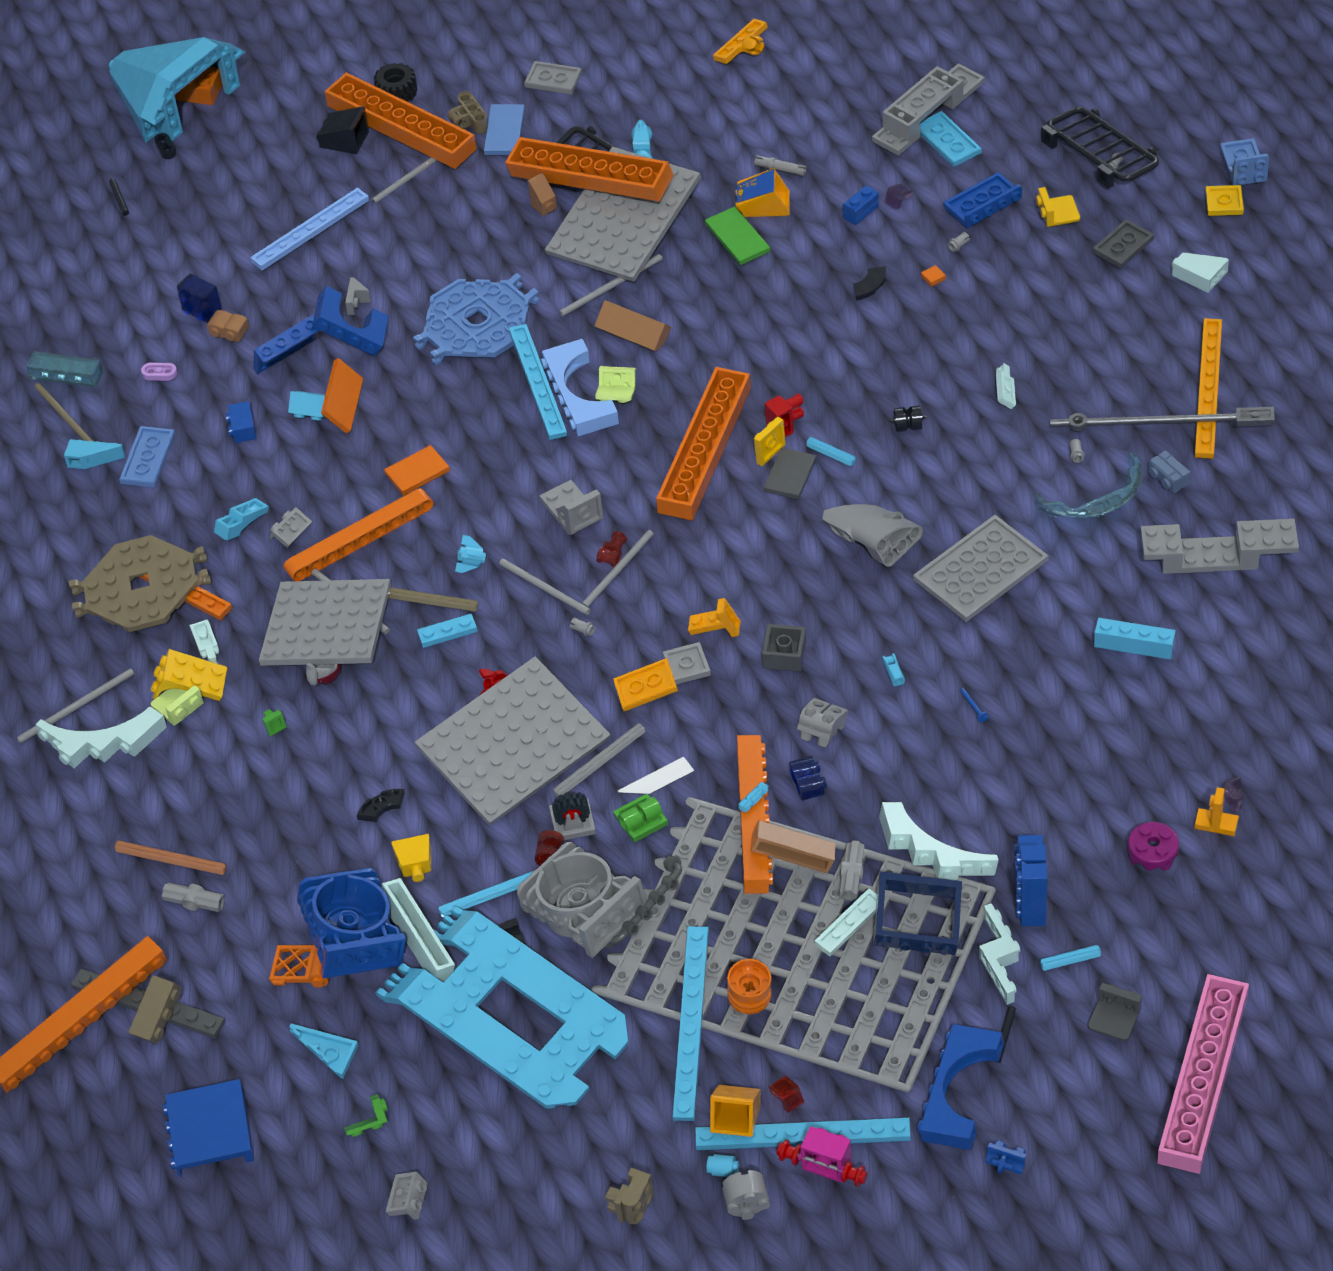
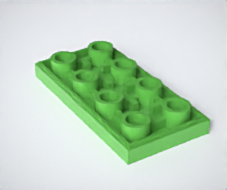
[705,206,770,265]

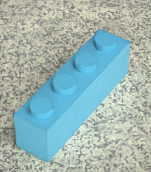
[1094,618,1176,659]

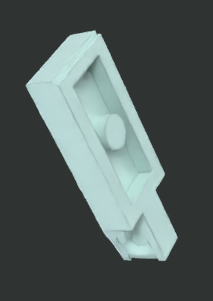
[996,363,1016,409]
[190,619,219,664]

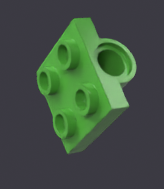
[613,794,668,843]

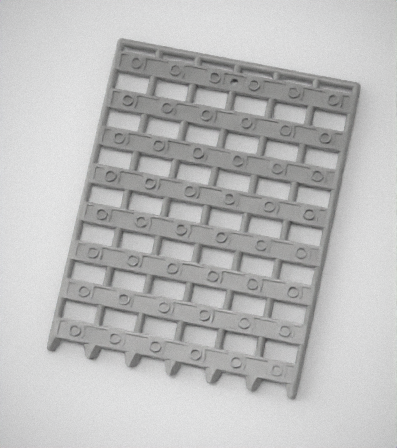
[592,797,996,1093]

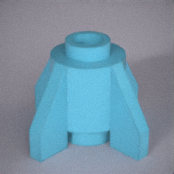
[455,535,486,573]

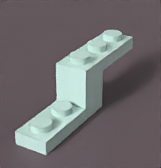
[979,903,1020,1005]

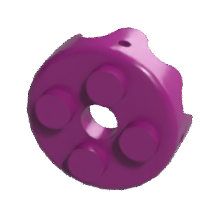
[1128,822,1179,871]

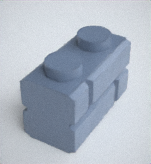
[1149,450,1191,494]

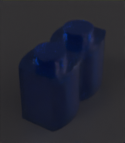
[789,756,827,801]

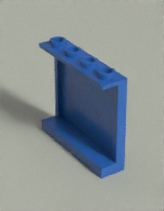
[163,1079,254,1177]

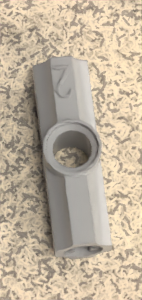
[840,841,865,901]
[162,883,225,912]

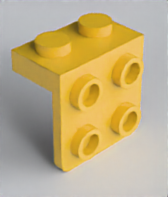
[1036,187,1080,227]

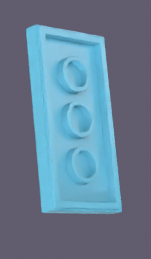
[920,111,982,167]

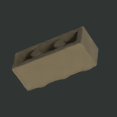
[128,975,181,1045]

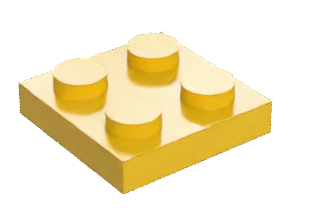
[1205,185,1244,216]
[754,417,786,466]

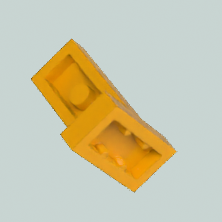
[688,598,741,637]
[1194,787,1239,836]

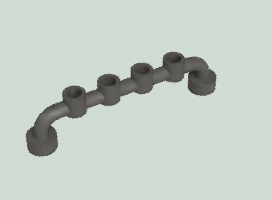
[605,855,682,948]

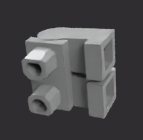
[797,698,848,747]

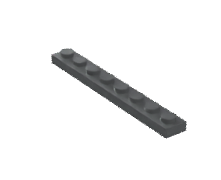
[71,969,225,1039]

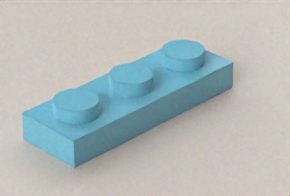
[417,614,477,648]

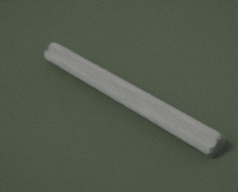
[553,723,645,798]

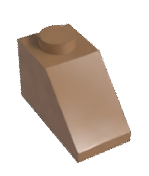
[528,173,557,216]

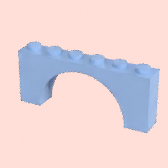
[540,339,619,436]

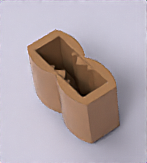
[207,310,249,342]

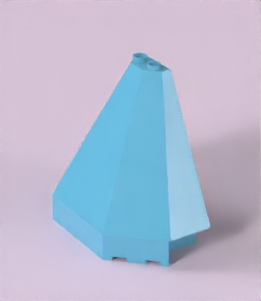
[109,37,245,143]

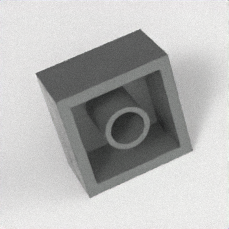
[762,624,807,672]

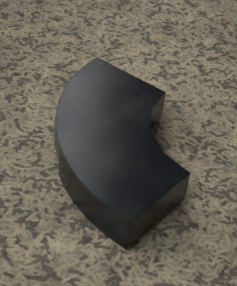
[853,266,886,300]
[357,789,405,822]

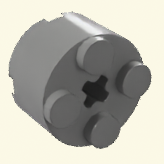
[722,1170,770,1220]

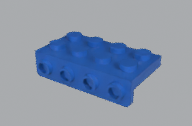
[943,172,1022,228]
[253,315,320,374]

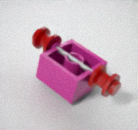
[777,1126,868,1187]

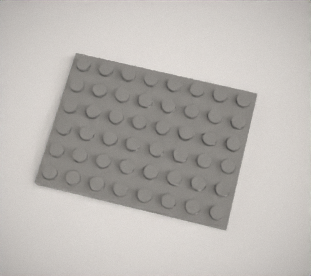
[545,147,701,282]
[415,656,611,826]

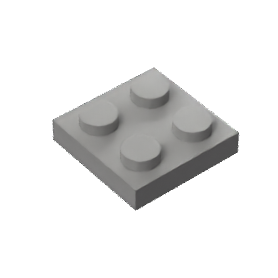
[663,642,711,684]

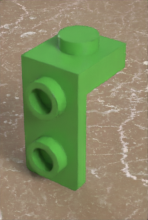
[344,1094,388,1137]

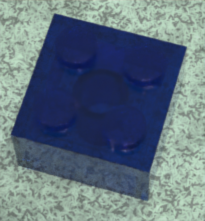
[176,273,222,323]

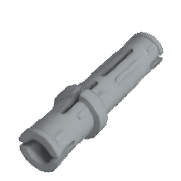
[754,155,807,177]

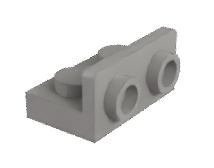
[269,507,312,548]
[386,1172,428,1220]

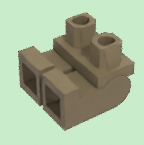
[605,1168,654,1224]

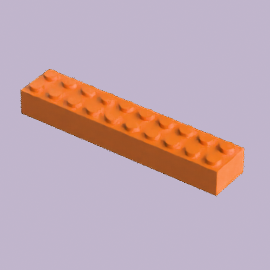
[324,72,477,169]
[505,137,674,202]
[656,367,751,521]

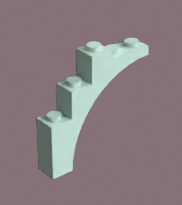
[36,707,167,768]
[879,802,998,881]

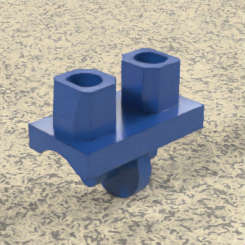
[985,1140,1026,1175]

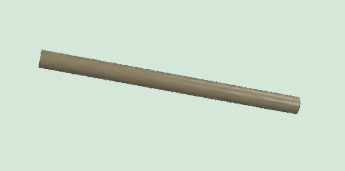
[34,383,93,441]

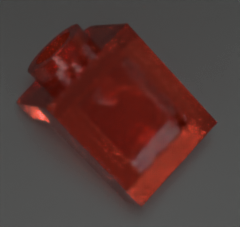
[769,1076,804,1112]

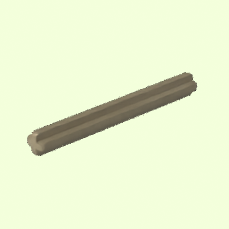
[388,587,479,612]

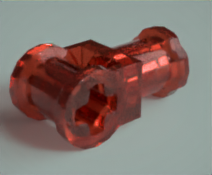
[596,531,627,567]

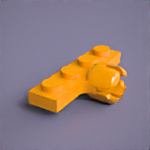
[713,19,768,64]

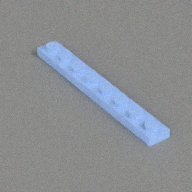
[250,187,369,271]

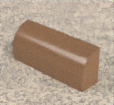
[594,300,671,351]

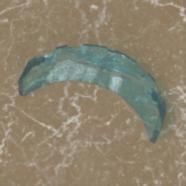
[1034,452,1142,518]

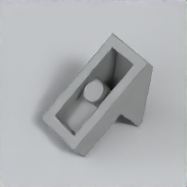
[345,277,371,315]

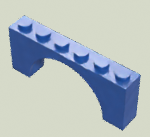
[917,1024,1004,1150]

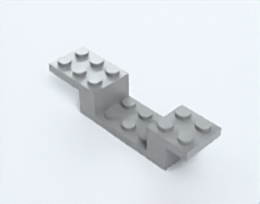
[872,63,985,156]
[1141,519,1299,574]

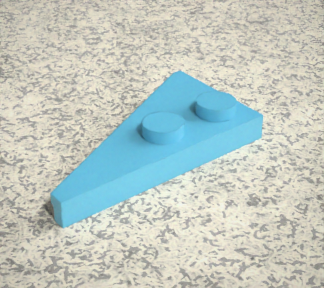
[289,1024,359,1079]

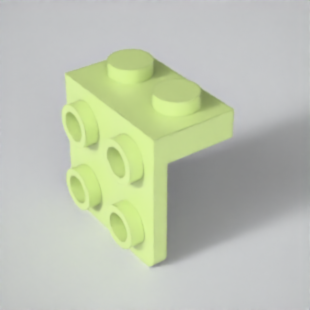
[595,366,636,403]
[151,685,203,726]

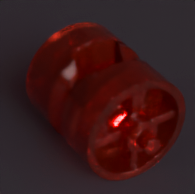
[535,830,564,866]

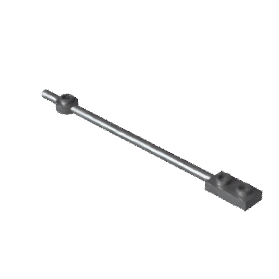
[1050,407,1275,431]

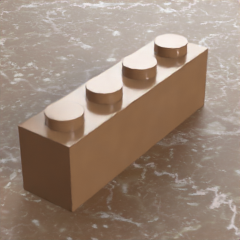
[751,820,836,874]

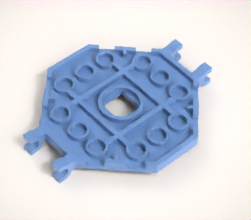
[413,273,540,366]

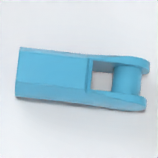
[882,653,905,686]

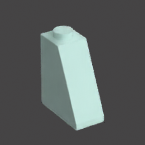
[1171,253,1229,293]

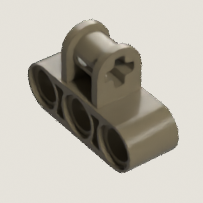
[448,91,488,134]

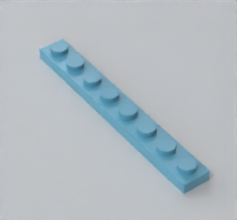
[509,324,567,440]

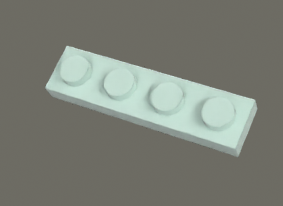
[814,889,885,957]

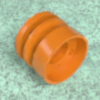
[727,959,771,1015]

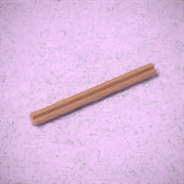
[115,841,227,875]

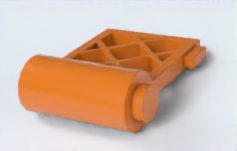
[269,945,329,988]

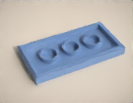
[484,104,525,155]
[119,426,176,488]

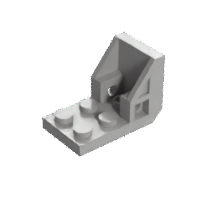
[539,480,603,535]

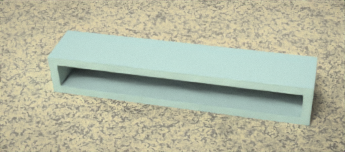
[381,878,455,983]

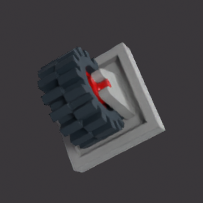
[549,792,596,842]

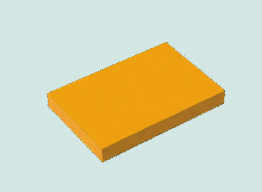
[613,658,678,712]

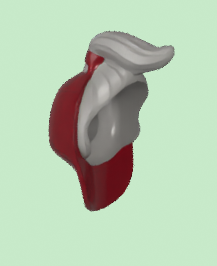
[306,663,341,686]

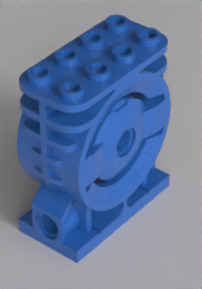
[297,868,406,979]

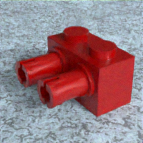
[765,393,804,437]

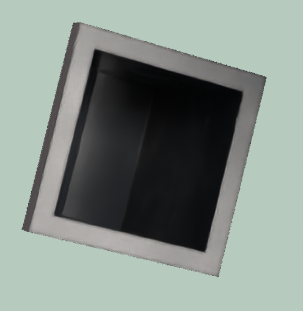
[316,107,369,154]

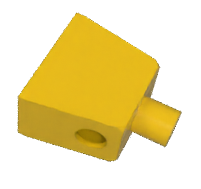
[391,834,431,882]

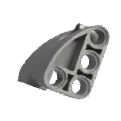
[822,504,923,567]

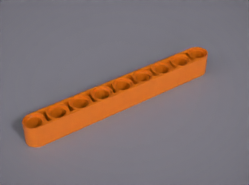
[283,488,434,581]

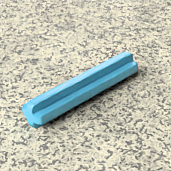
[806,437,856,466]
[1040,945,1101,971]

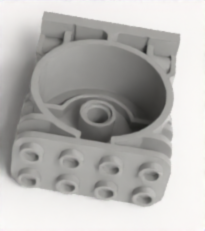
[517,842,647,958]

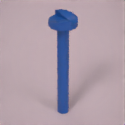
[960,688,989,722]

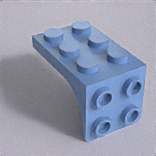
[1220,138,1269,185]

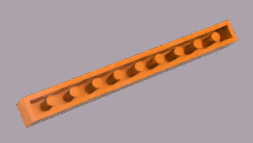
[737,735,773,894]
[0,936,167,1093]

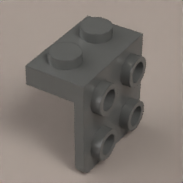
[1088,983,1142,1042]

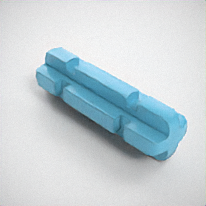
[738,782,768,812]

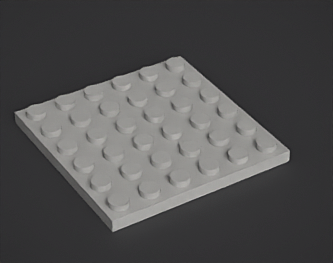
[259,579,391,666]

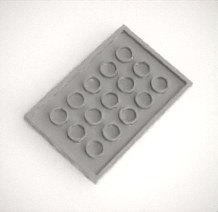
[913,515,1049,622]

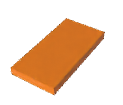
[321,358,363,433]

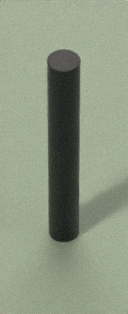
[109,178,129,216]
[994,1006,1016,1063]

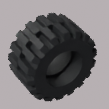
[374,63,417,102]

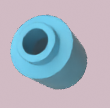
[707,1154,739,1177]

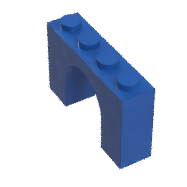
[312,286,389,356]

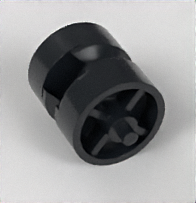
[890,405,927,432]

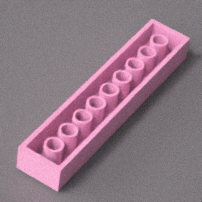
[1157,974,1249,1174]

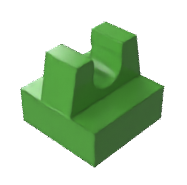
[262,709,287,737]

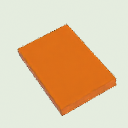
[384,445,450,496]

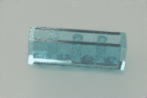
[26,351,103,387]

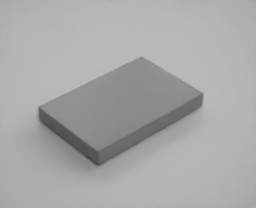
[524,61,582,95]

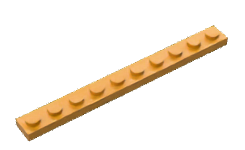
[1195,318,1222,459]

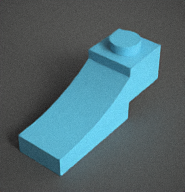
[214,498,269,541]

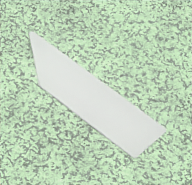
[618,757,694,794]

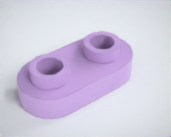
[141,363,177,381]

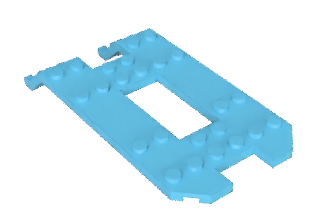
[375,906,628,1109]

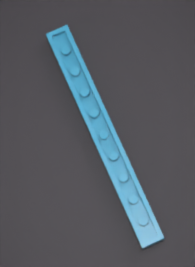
[673,926,709,1121]
[696,1118,911,1150]

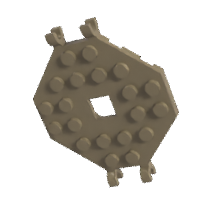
[69,535,211,632]

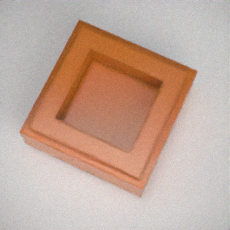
[921,265,946,287]

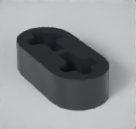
[154,133,176,159]

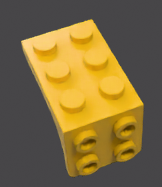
[151,649,227,701]

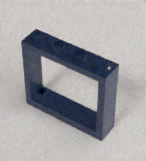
[873,871,962,956]

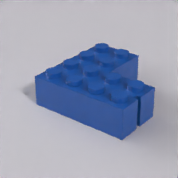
[1014,835,1047,926]

